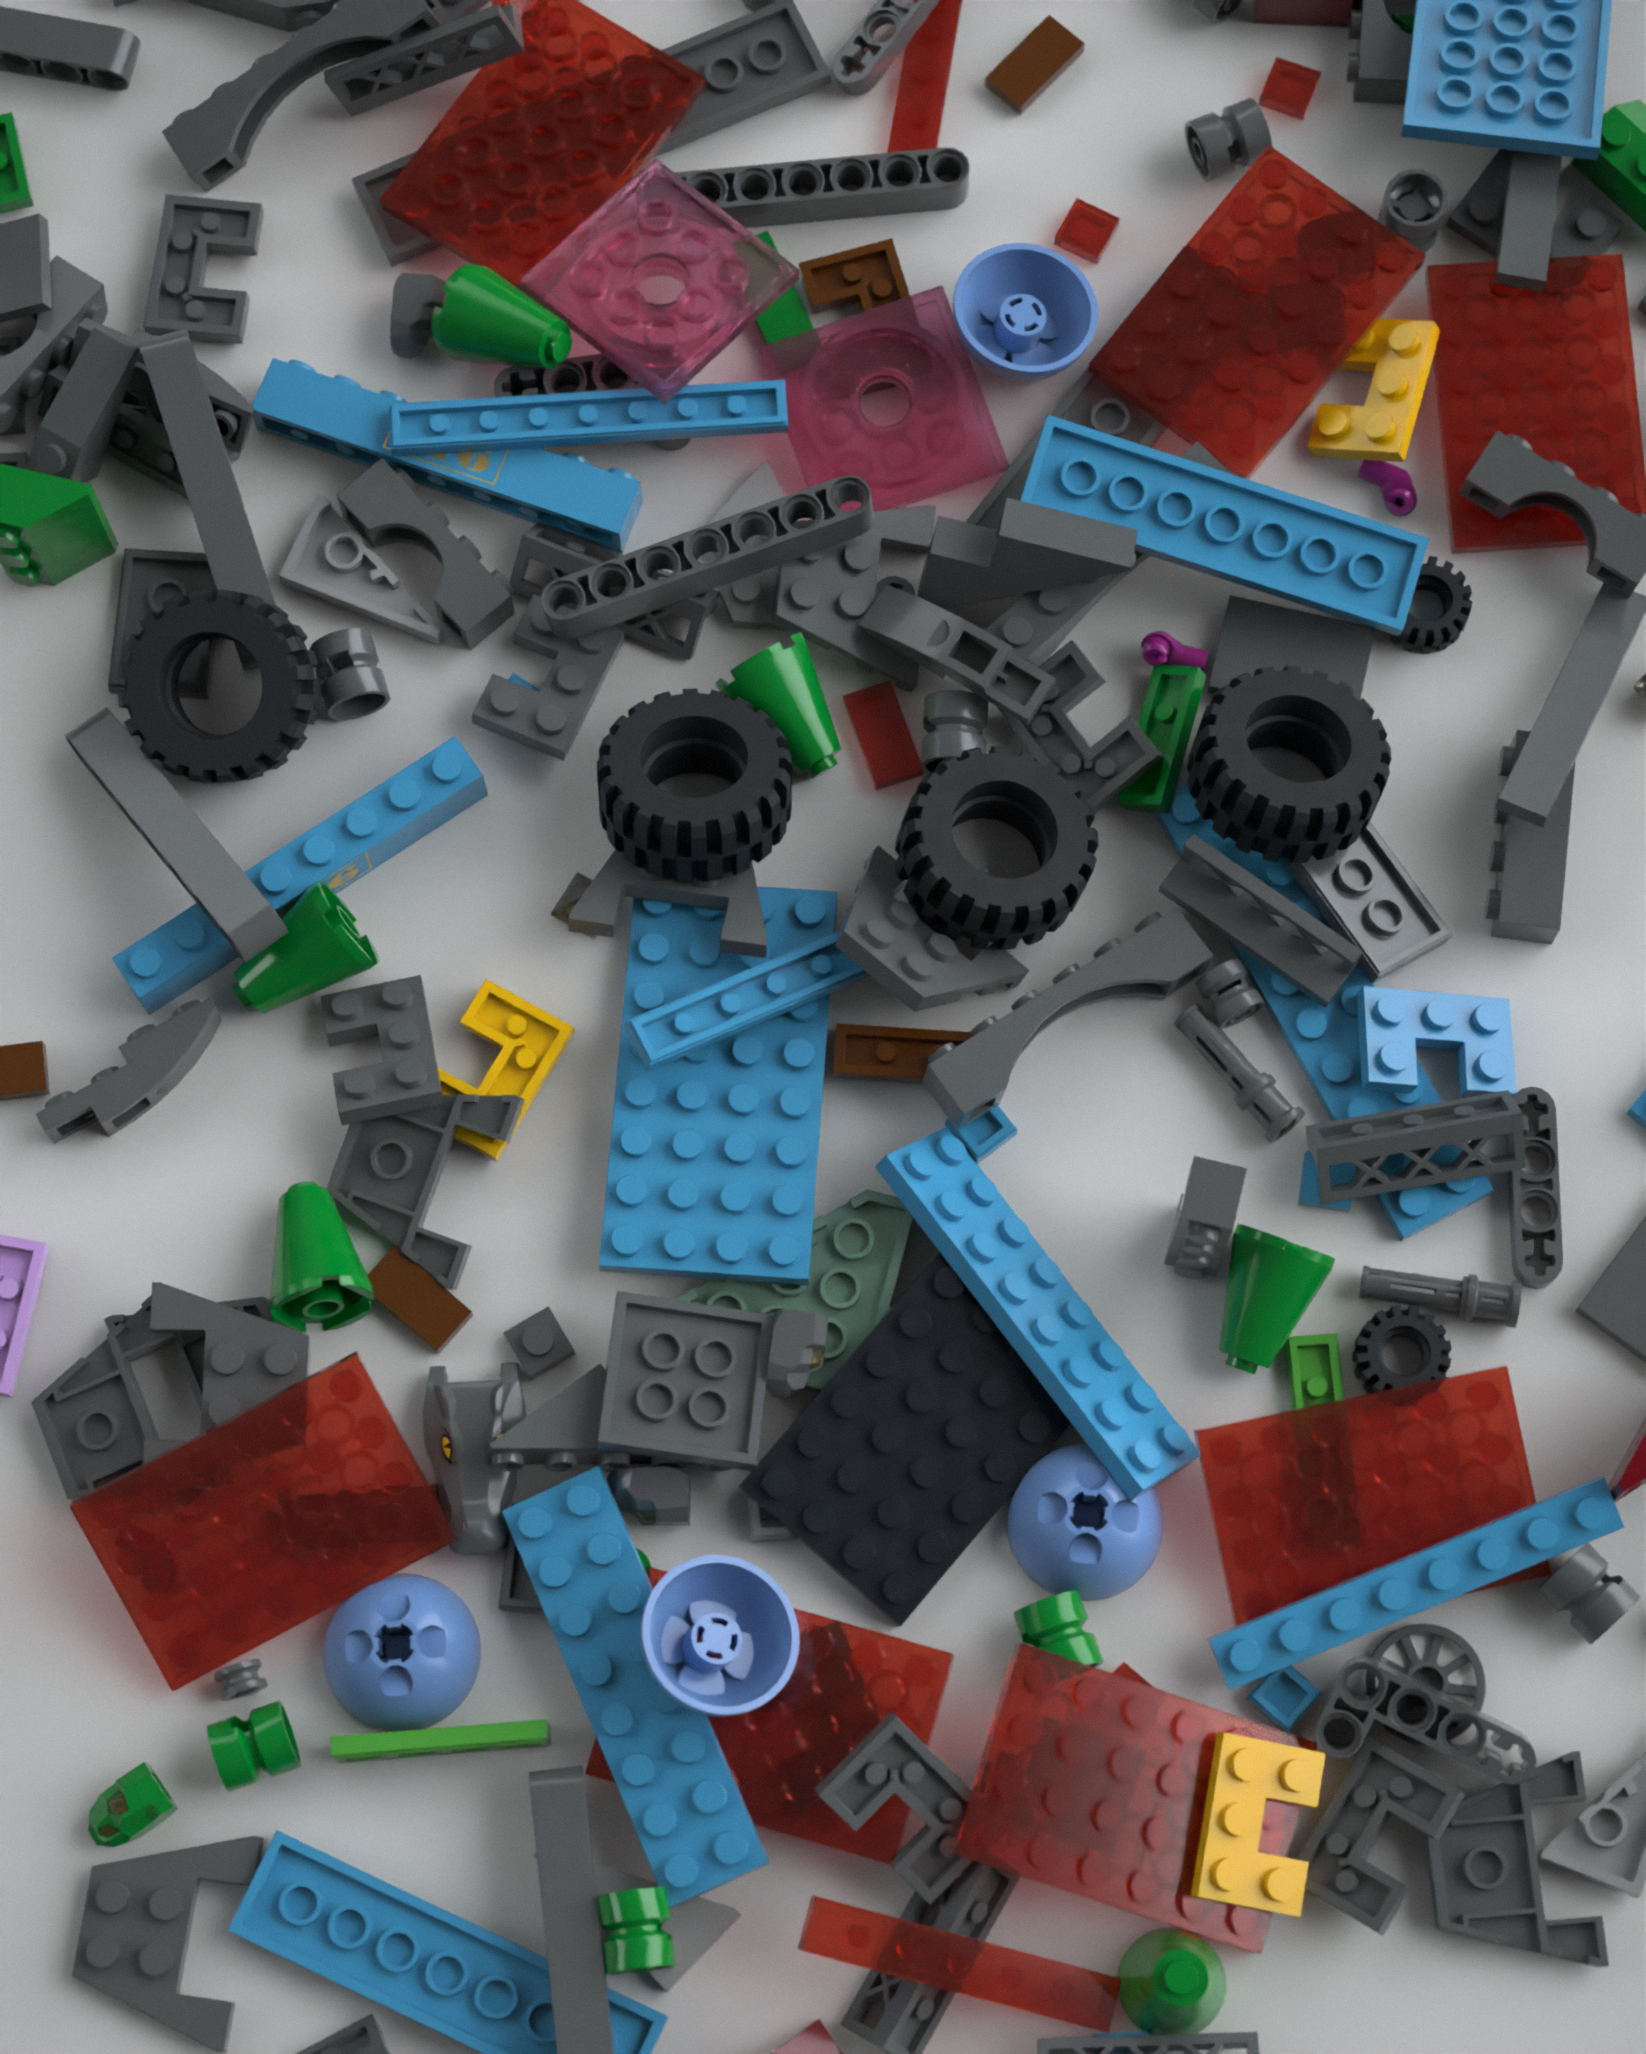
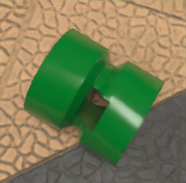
[1013,1590,1104,1685]
[207,1700,301,1792]
[597,1887,676,1975]

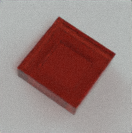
[1259,57,1321,121]
[1054,198,1120,265]

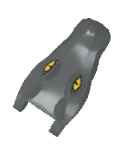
[423,1362,526,1557]

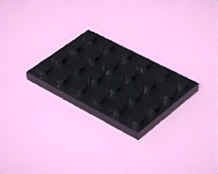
[738,1251,1071,1626]

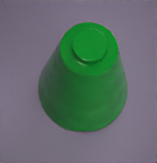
[432,263,572,369]
[715,632,842,779]
[232,881,379,1013]
[269,1182,374,1332]
[1219,1224,1335,1375]
[1116,1928,1226,2035]

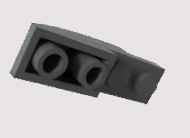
[68,317,255,453]
[858,584,1055,725]
[36,998,222,1144]

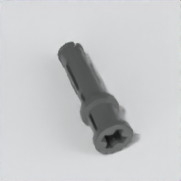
[1174,1003,1305,1143]
[1359,1265,1522,1328]

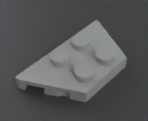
[701,461,789,631]

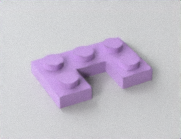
[0,1234,50,1398]

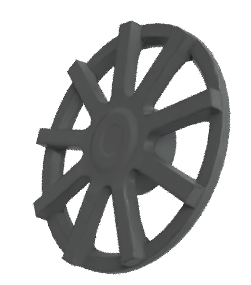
[1365,1624,1486,1745]

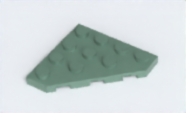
[675,1189,914,1392]

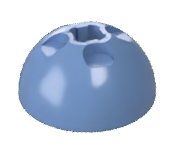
[953,243,1098,381]
[1007,1444,1164,1601]
[640,1555,800,1717]
[323,1573,481,1732]

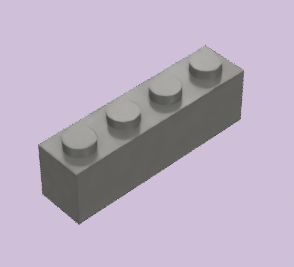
[1484,730,1576,944]

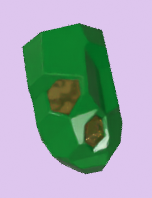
[88,1762,178,1847]

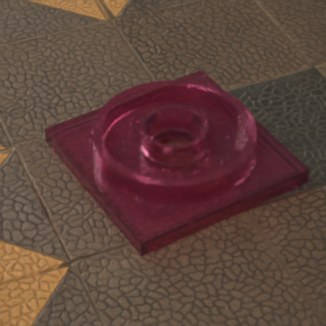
[520,158,799,404]
[757,285,1009,512]

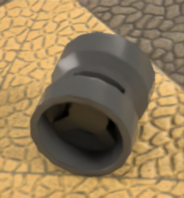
[1196,958,1265,1029]

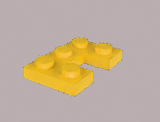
[1307,317,1440,462]
[438,979,575,1162]
[1191,1732,1326,1917]

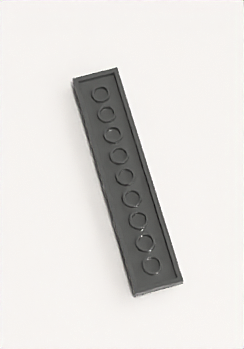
[352,0,831,267]

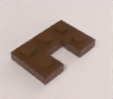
[799,238,933,401]

